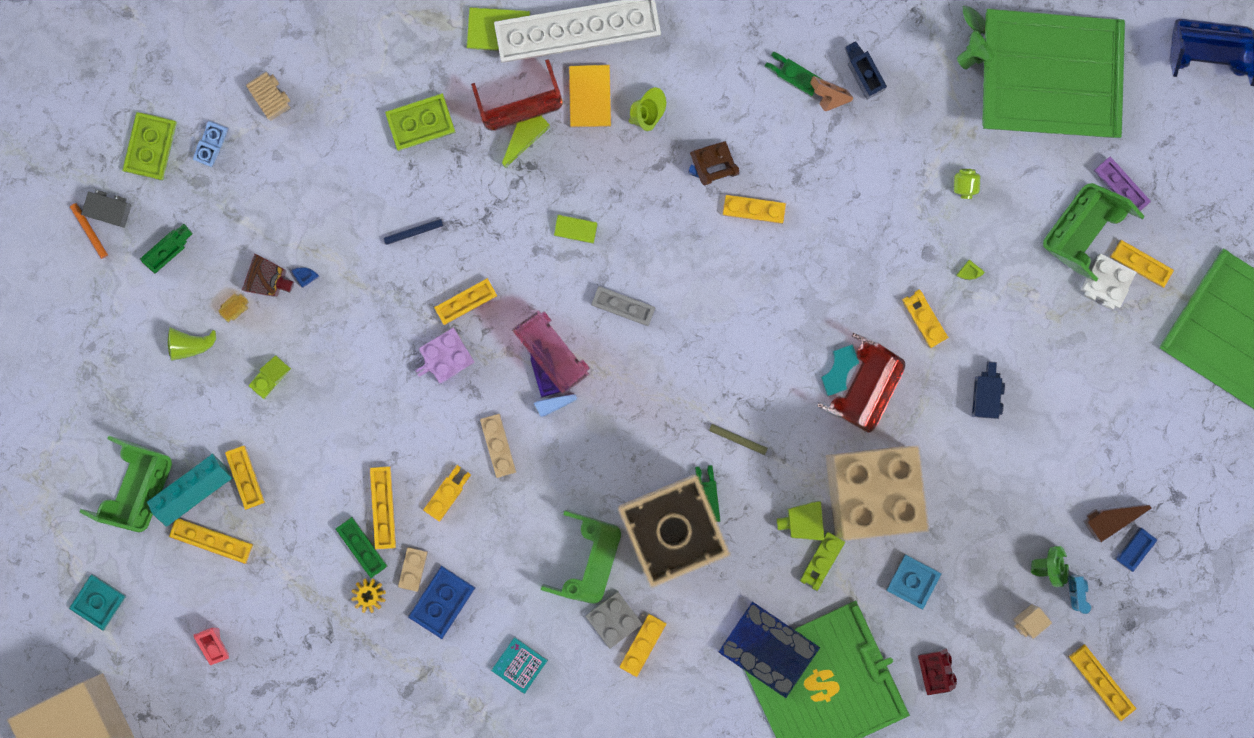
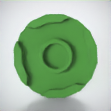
[1031,546,1069,587]

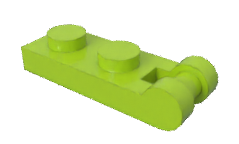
[799,532,845,591]

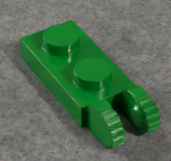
[765,52,822,97]
[695,465,721,522]

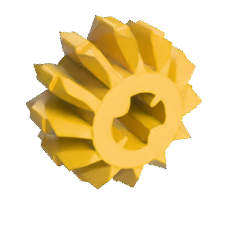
[351,578,386,613]

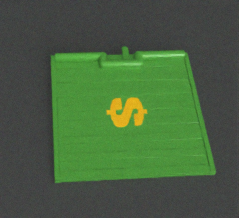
[739,600,910,738]

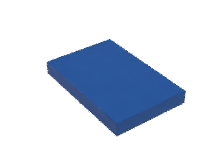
[408,566,476,639]

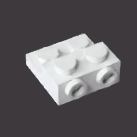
[1081,254,1137,310]

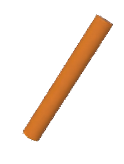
[70,203,108,259]

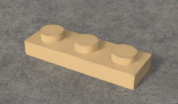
[480,414,516,478]

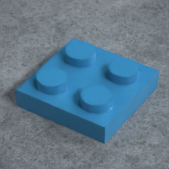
[886,554,942,610]

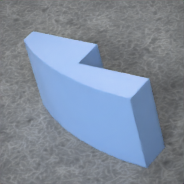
[193,121,229,167]

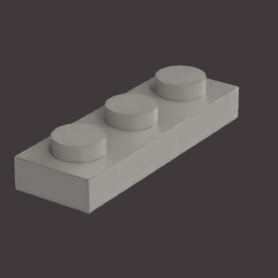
[591,286,656,326]

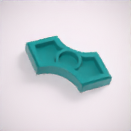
[821,344,859,396]

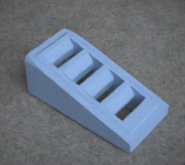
[534,394,578,417]

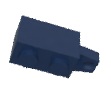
[845,41,887,100]
[972,361,1005,419]

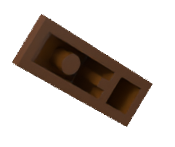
[1083,504,1152,542]

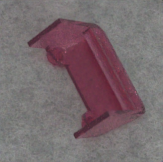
[512,310,590,395]

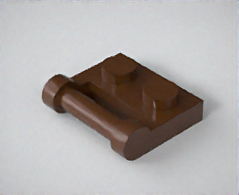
[690,141,739,186]

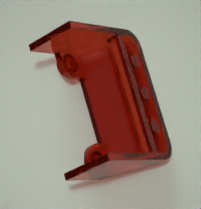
[471,59,563,132]
[817,333,905,433]

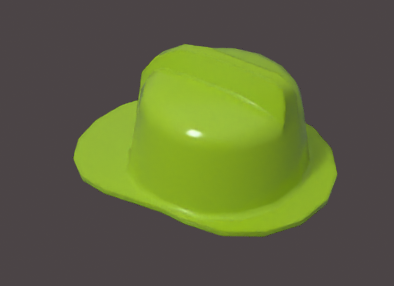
[628,87,667,131]

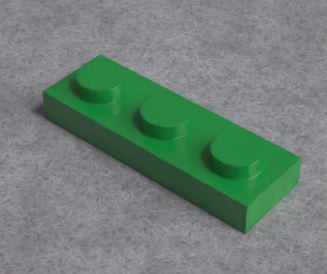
[336,517,388,578]

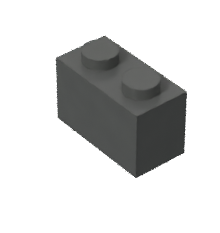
[81,190,131,228]

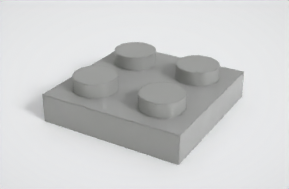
[585,592,642,649]

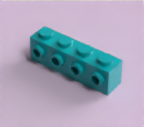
[147,454,232,527]

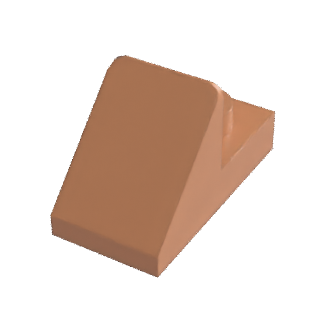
[810,76,853,111]

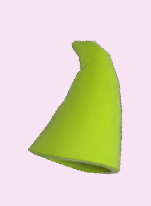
[168,327,216,361]

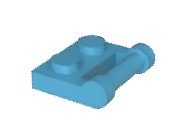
[1068,574,1091,614]

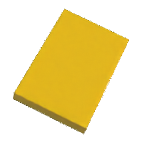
[569,65,611,127]

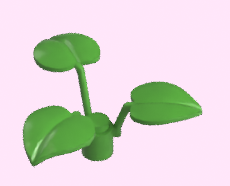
[957,5,994,70]

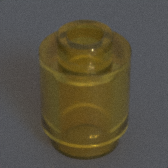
[218,293,249,323]

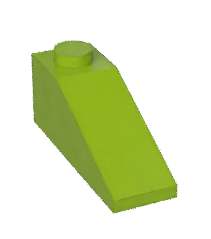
[502,107,550,168]

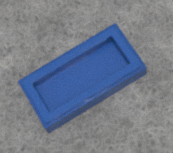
[1115,527,1157,572]

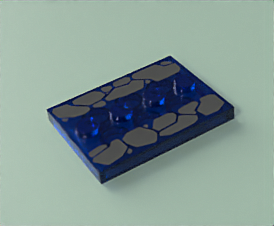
[718,601,820,698]

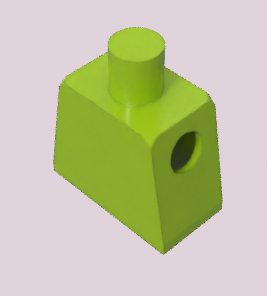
[776,501,824,540]

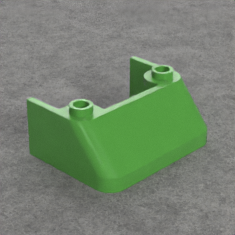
[1043,183,1145,282]
[79,436,172,532]
[541,510,621,603]

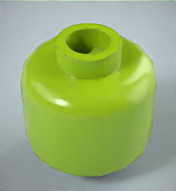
[954,169,981,199]

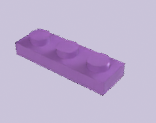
[1094,156,1151,211]

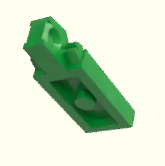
[140,224,193,274]

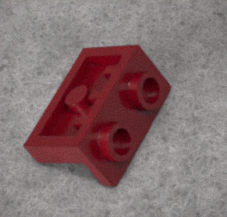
[918,648,957,696]

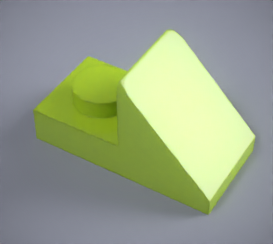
[248,355,291,399]

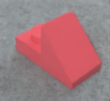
[194,627,229,666]

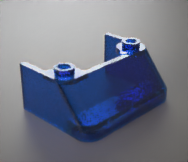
[1169,19,1254,86]

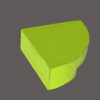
[956,259,985,280]

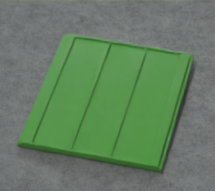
[982,9,1125,138]
[1159,248,1254,409]

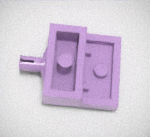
[415,327,475,384]

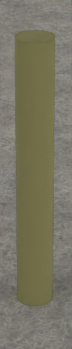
[709,424,768,455]

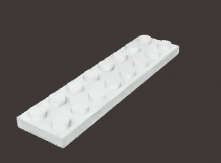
[494,0,661,63]

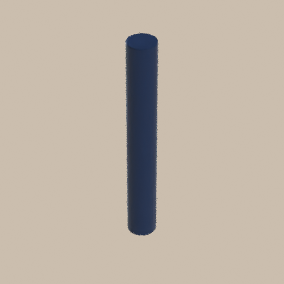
[383,219,444,245]

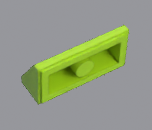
[554,215,598,244]

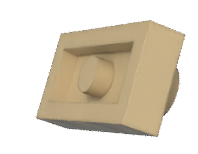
[398,547,428,592]

